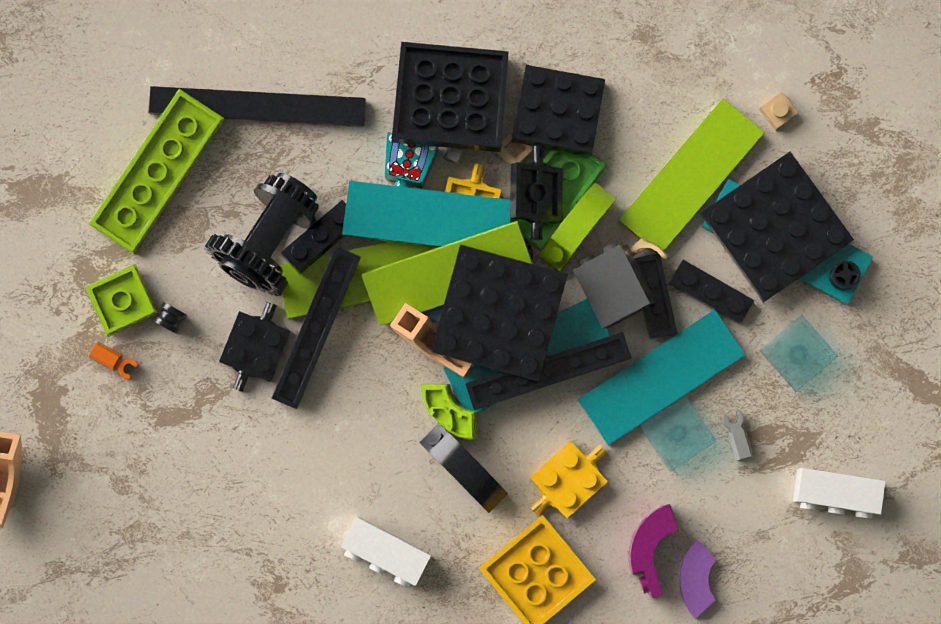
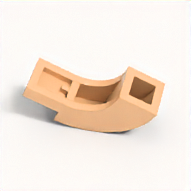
[390,303,474,379]
[0,432,22,529]

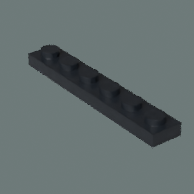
[271,246,361,409]
[465,332,632,411]

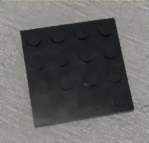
[391,42,509,152]
[700,151,854,303]
[431,244,568,381]

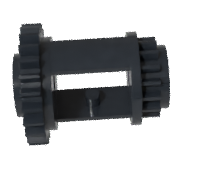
[204,173,319,296]

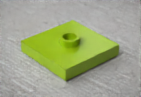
[85,264,158,337]

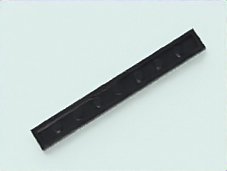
[148,86,366,126]

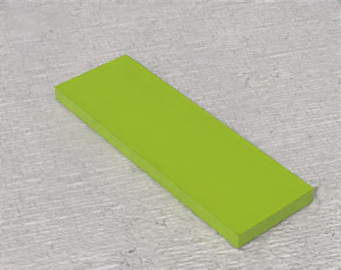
[89,89,225,254]
[618,98,765,254]
[361,221,533,326]
[279,242,438,320]

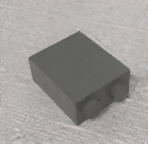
[573,242,657,329]

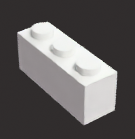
[793,468,885,519]
[341,517,431,588]

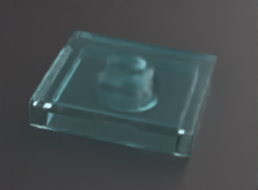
[759,315,838,392]
[640,396,717,472]

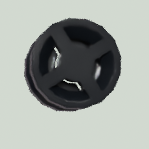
[829,261,860,291]
[153,302,187,334]

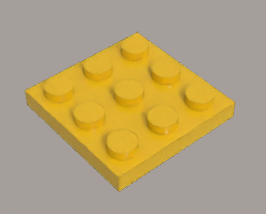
[479,515,596,624]

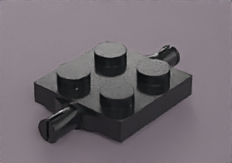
[510,146,563,240]
[219,301,290,392]

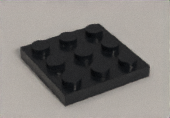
[511,65,605,157]

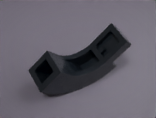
[419,424,508,513]

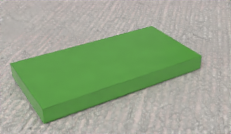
[510,149,607,251]

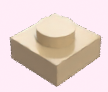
[759,92,799,131]
[496,132,533,165]

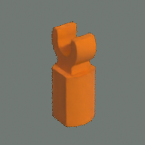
[89,342,140,380]

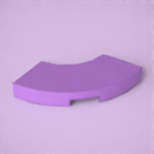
[680,539,716,619]

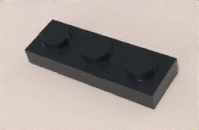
[281,200,346,274]
[635,253,677,340]
[669,260,754,325]

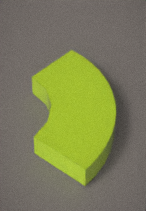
[421,384,477,440]

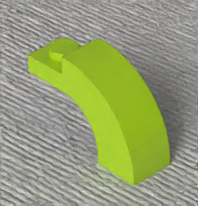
[539,182,617,272]

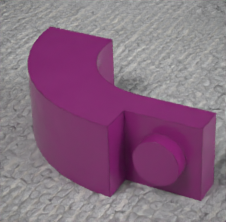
[629,504,678,598]

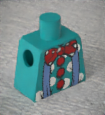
[385,132,439,188]

